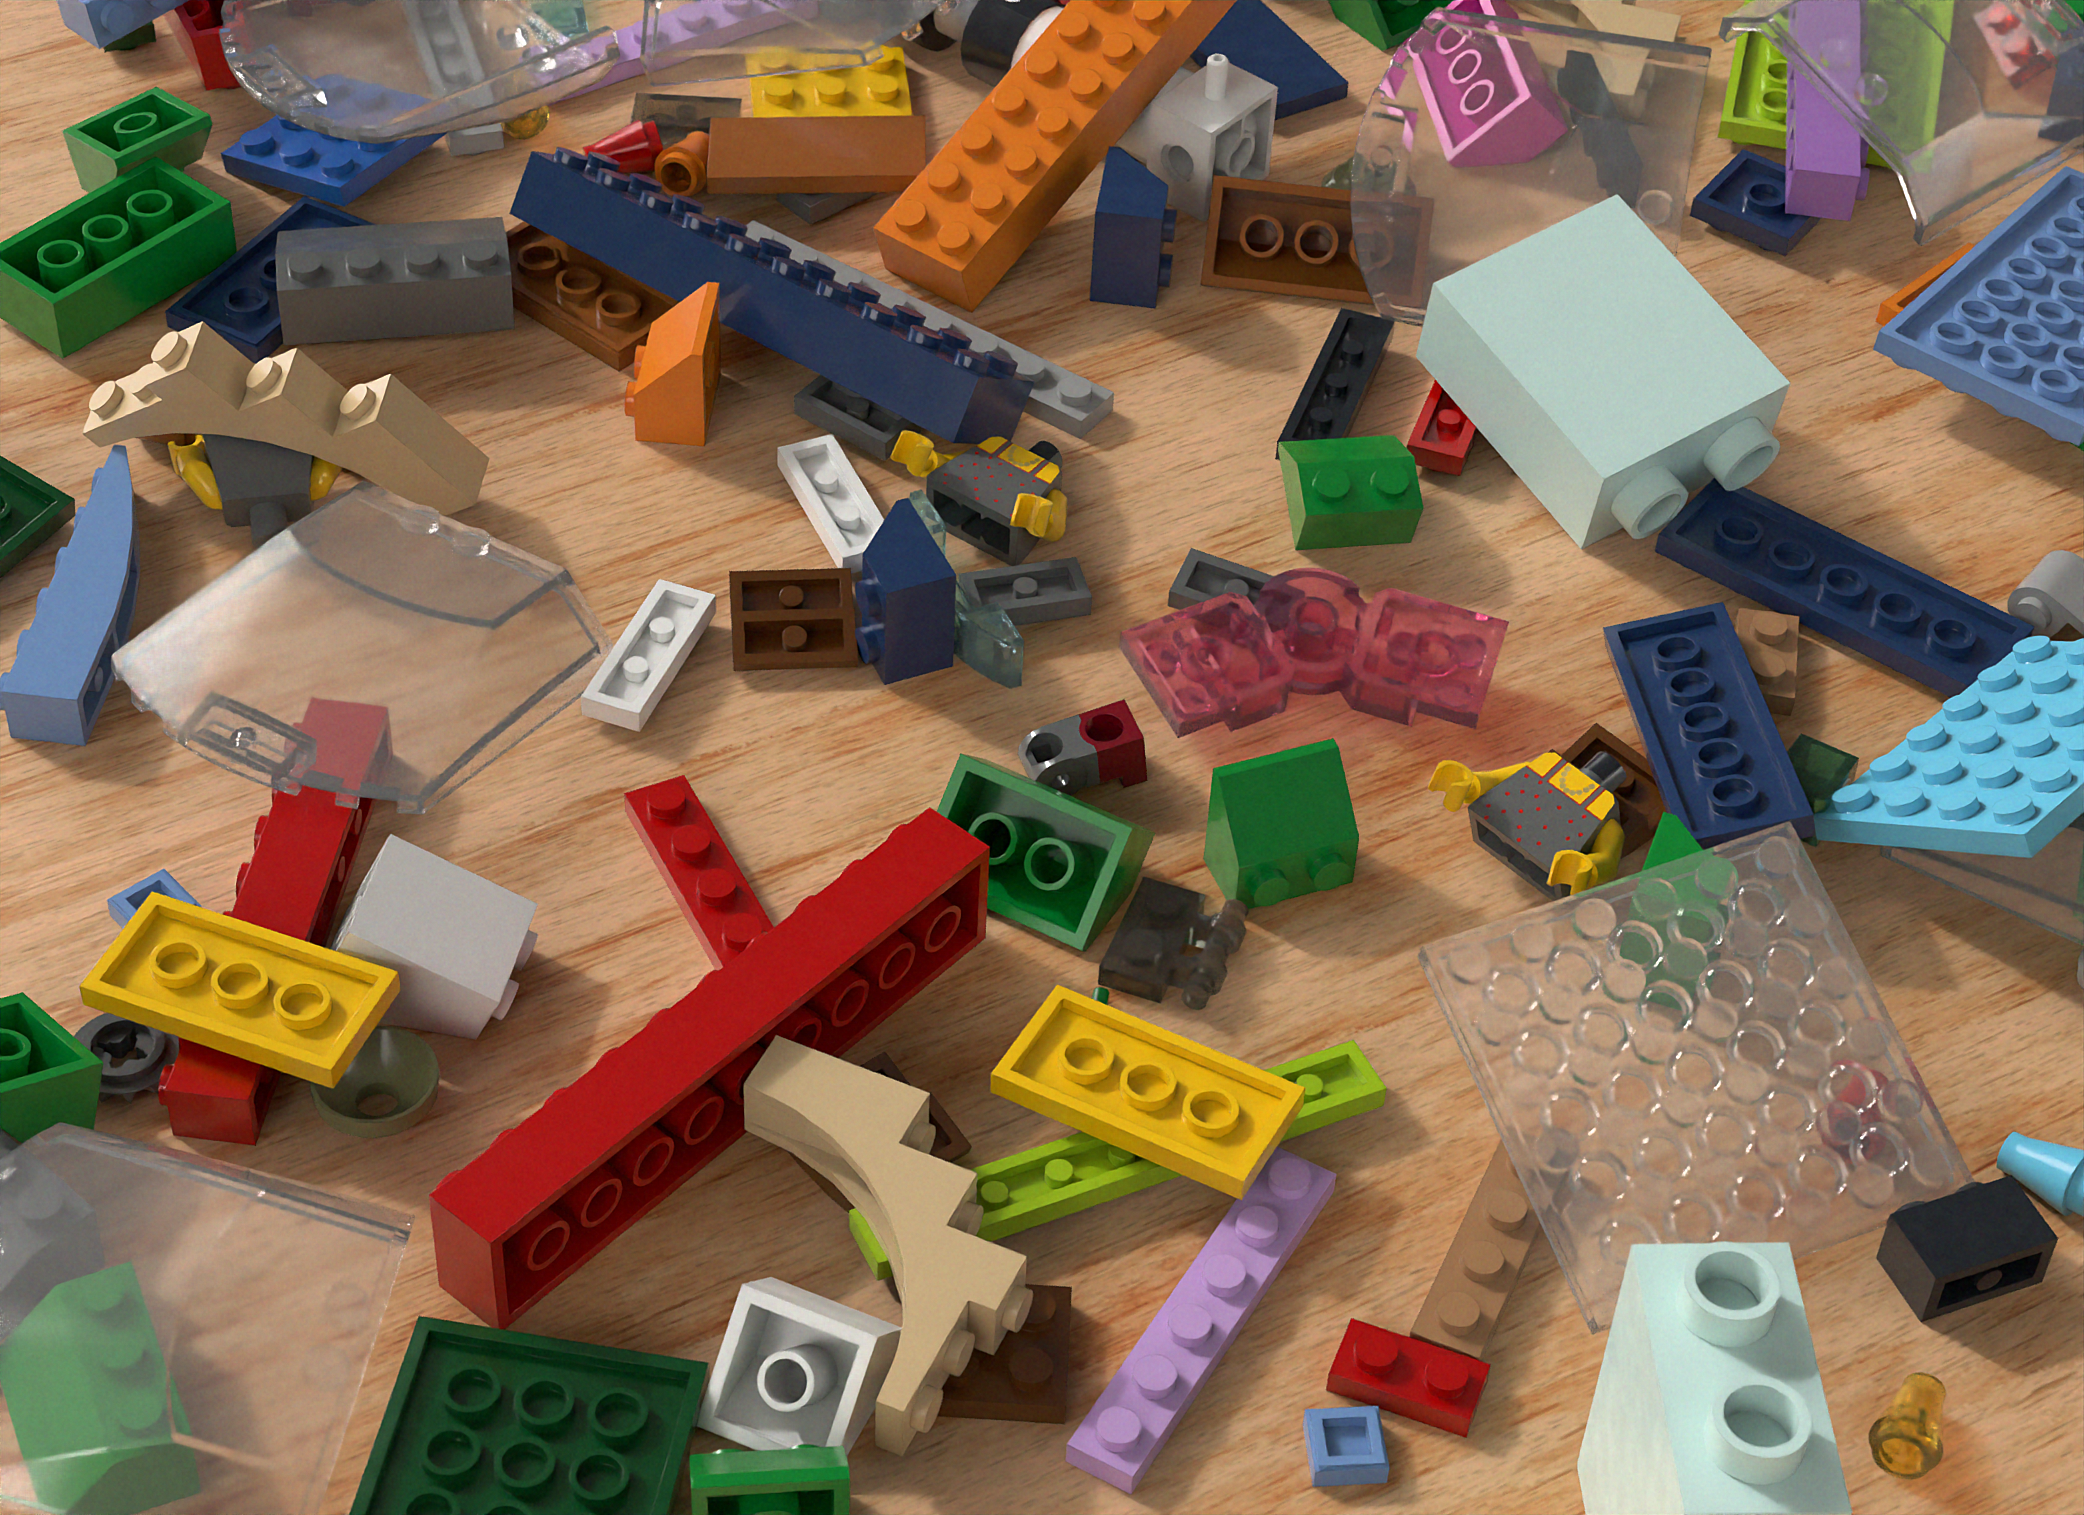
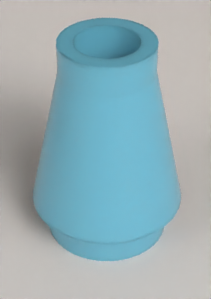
[1996,1132,2084,1217]

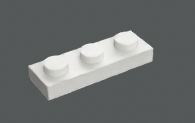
[777,434,884,573]
[581,579,716,732]

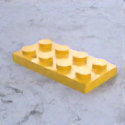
[79,891,401,1089]
[990,984,1305,1200]

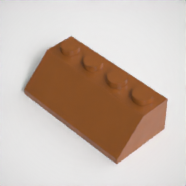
[1200,175,1433,310]

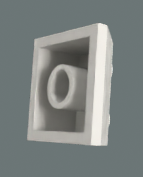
[697,1277,902,1457]

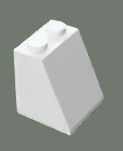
[330,834,538,1039]

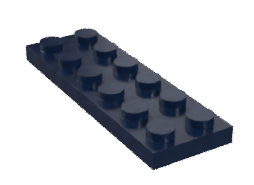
[1655,478,2035,698]
[1603,602,1816,859]

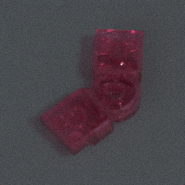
[1119,568,1509,738]

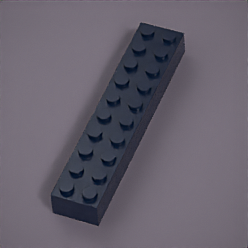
[509,147,1035,444]

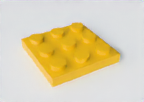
[748,45,912,117]

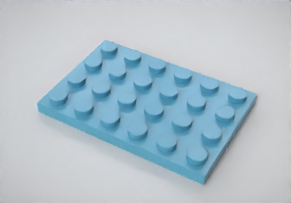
[1814,636,2084,858]

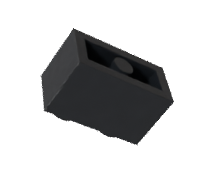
[1876,1175,2059,1322]

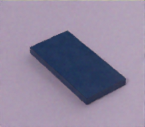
[1190,0,1349,121]
[165,196,376,364]

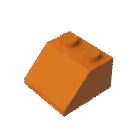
[625,282,721,447]

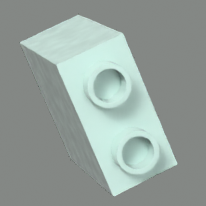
[1416,194,1790,550]
[1577,1242,1852,1515]

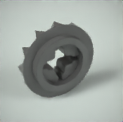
[74,1013,179,1104]

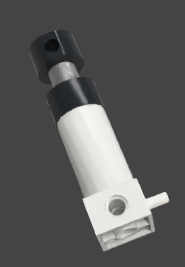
[873,0,1278,222]

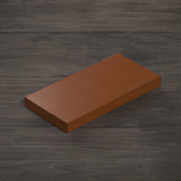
[707,115,926,195]
[506,221,680,372]

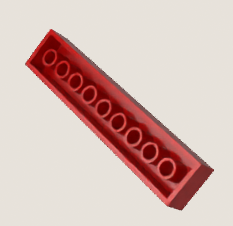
[429,807,990,1330]

